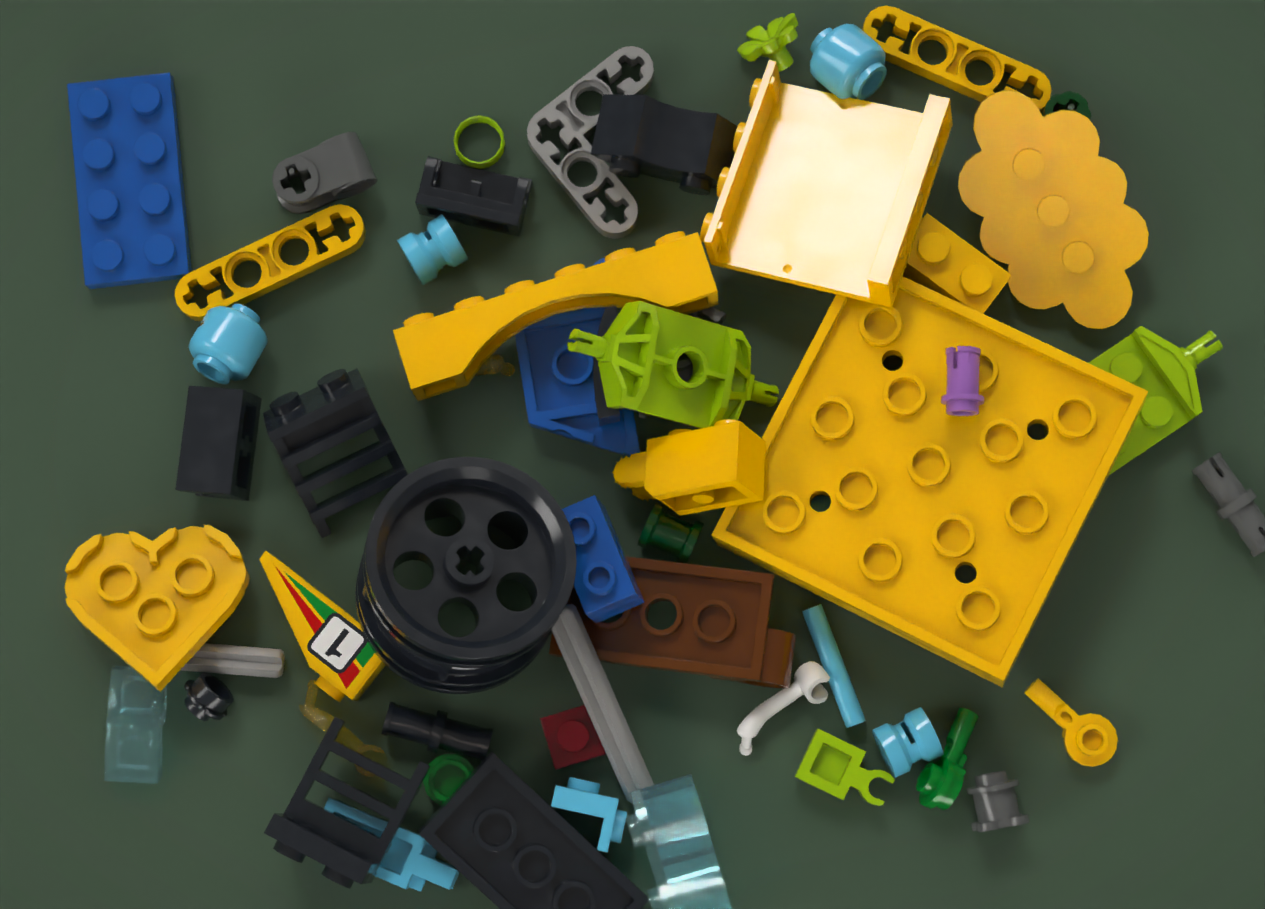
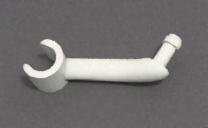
[737,661,830,756]

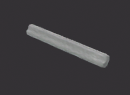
[551,604,655,803]

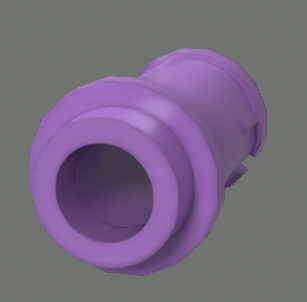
[941,346,984,416]

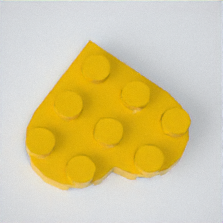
[65,525,250,692]

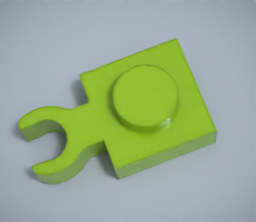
[794,728,895,806]

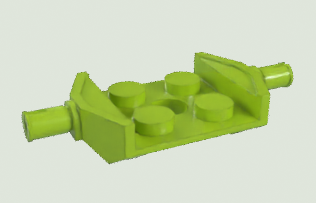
[567,301,779,429]
[1043,326,1223,476]

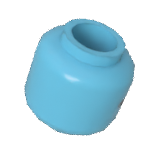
[810,24,887,100]
[189,304,268,384]

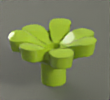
[737,13,798,72]

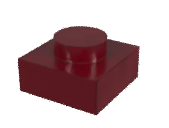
[540,705,606,770]

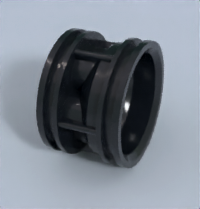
[355,457,577,694]

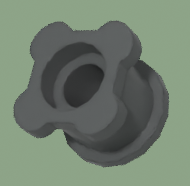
[966,771,1030,832]

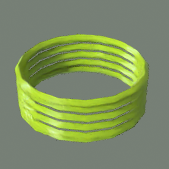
[453,115,505,169]

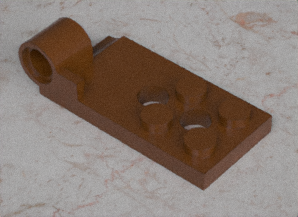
[549,556,796,689]

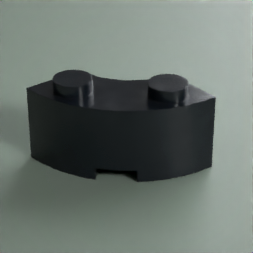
[591,94,738,195]

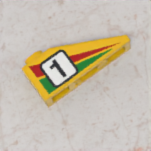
[259,551,385,702]

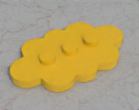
[958,90,1149,329]

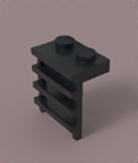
[263,368,408,538]
[264,717,431,889]

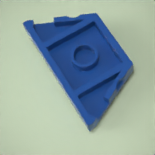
[515,258,640,457]

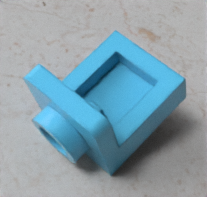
[551,777,627,852]

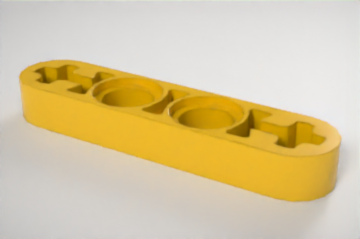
[862,6,1052,112]
[175,204,366,321]

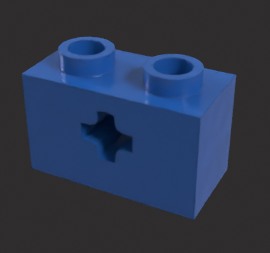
[562,495,645,623]

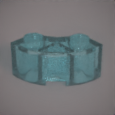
[626,774,731,909]

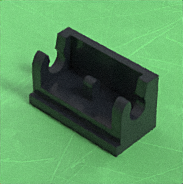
[415,156,532,237]
[175,386,262,501]

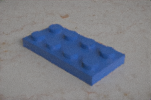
[67,72,192,289]

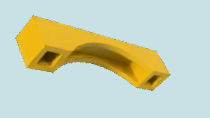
[393,231,718,401]

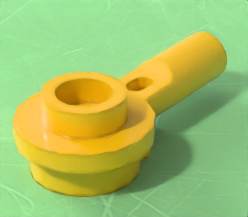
[1024,678,1118,767]

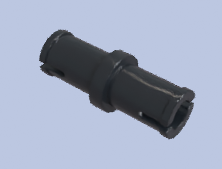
[381,701,493,761]

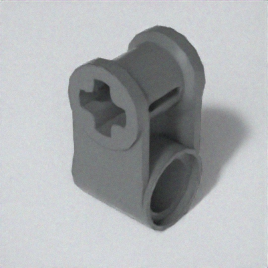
[272,132,377,214]

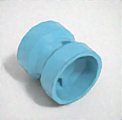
[397,214,468,285]
[872,707,944,778]

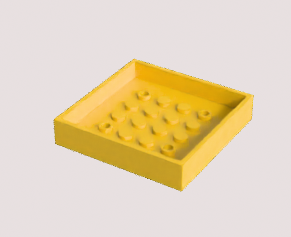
[712,276,1148,687]

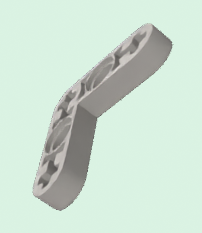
[527,46,654,239]

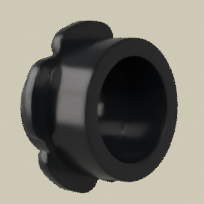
[184,672,234,721]

